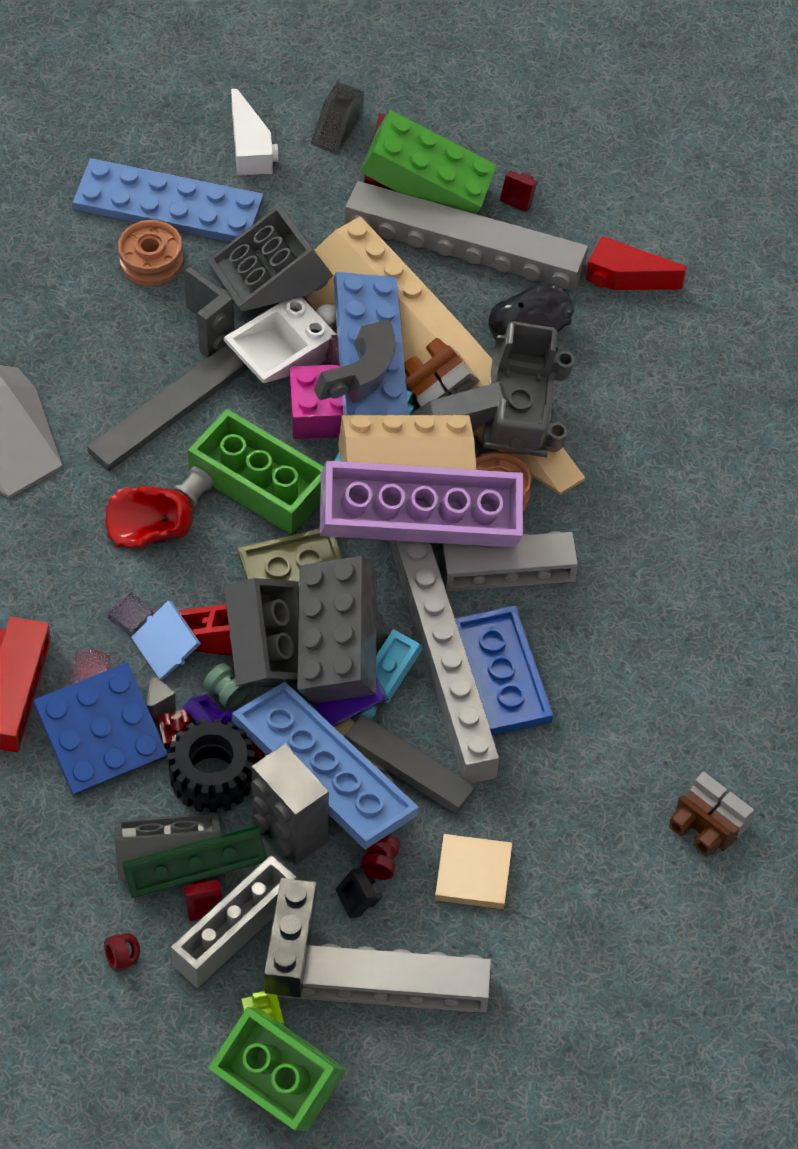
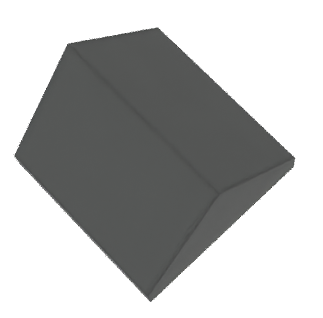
[147,677,176,723]

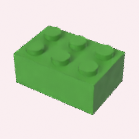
[208,1007,347,1131]

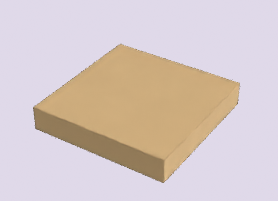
[435,834,512,909]

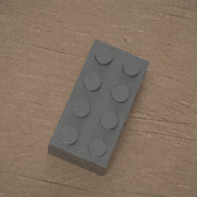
[297,555,377,704]

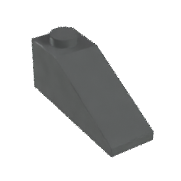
[410,382,508,431]

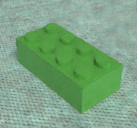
[360,110,497,214]
[188,409,324,535]

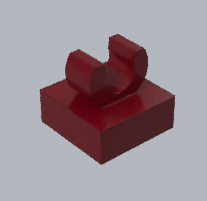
[500,170,537,212]
[157,710,194,749]
[184,878,222,921]

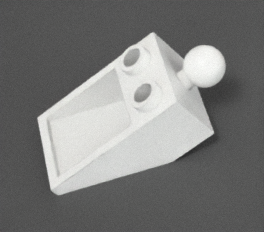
[224,297,337,383]

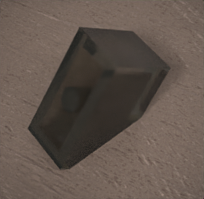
[311,82,364,155]

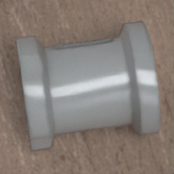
[172,466,214,508]

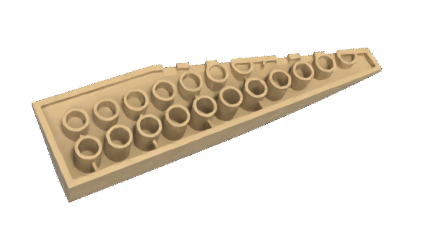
[302,216,585,495]

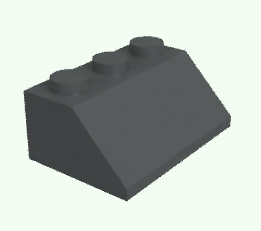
[114,812,221,883]

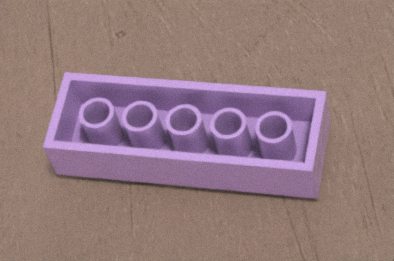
[320,461,523,548]

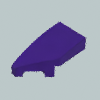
[183,694,247,737]

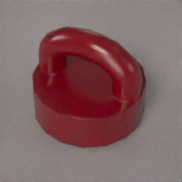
[104,933,140,972]

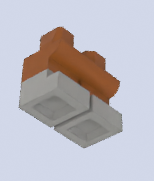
[404,338,480,407]

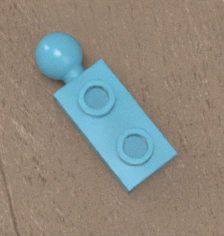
[354,629,423,720]

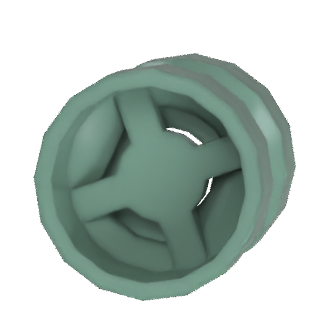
[203,663,250,710]

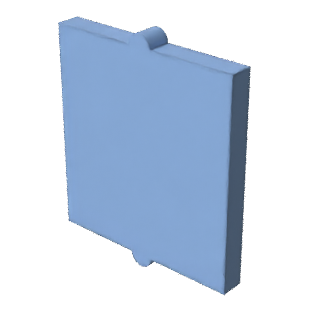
[131,600,201,680]

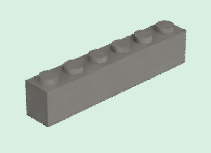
[277,944,491,1013]

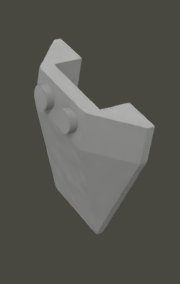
[0,365,63,499]

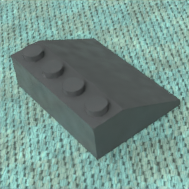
[208,204,333,311]

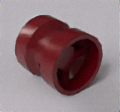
[360,835,400,880]

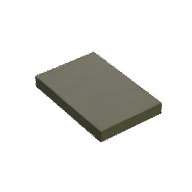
[238,528,343,581]

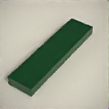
[122,825,267,898]

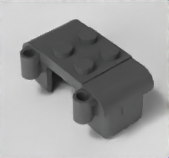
[483,321,575,458]

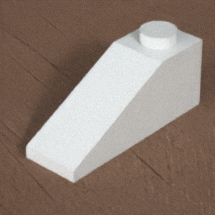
[231,89,278,175]

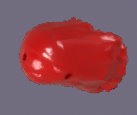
[105,485,193,548]

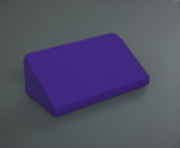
[315,675,389,727]

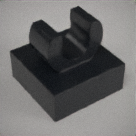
[335,868,383,918]

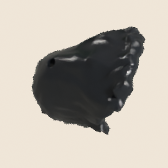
[488,282,575,340]

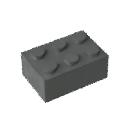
[224,578,299,687]
[251,744,329,865]

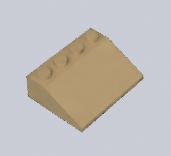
[338,415,476,470]

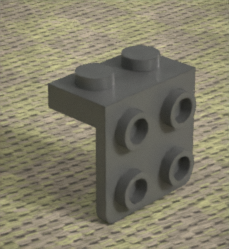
[184,267,234,358]

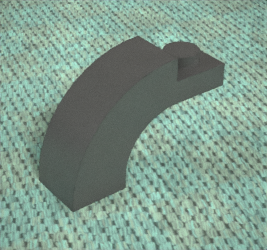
[314,319,395,403]

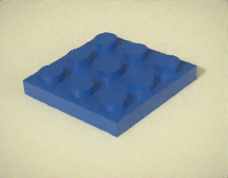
[32,662,168,796]

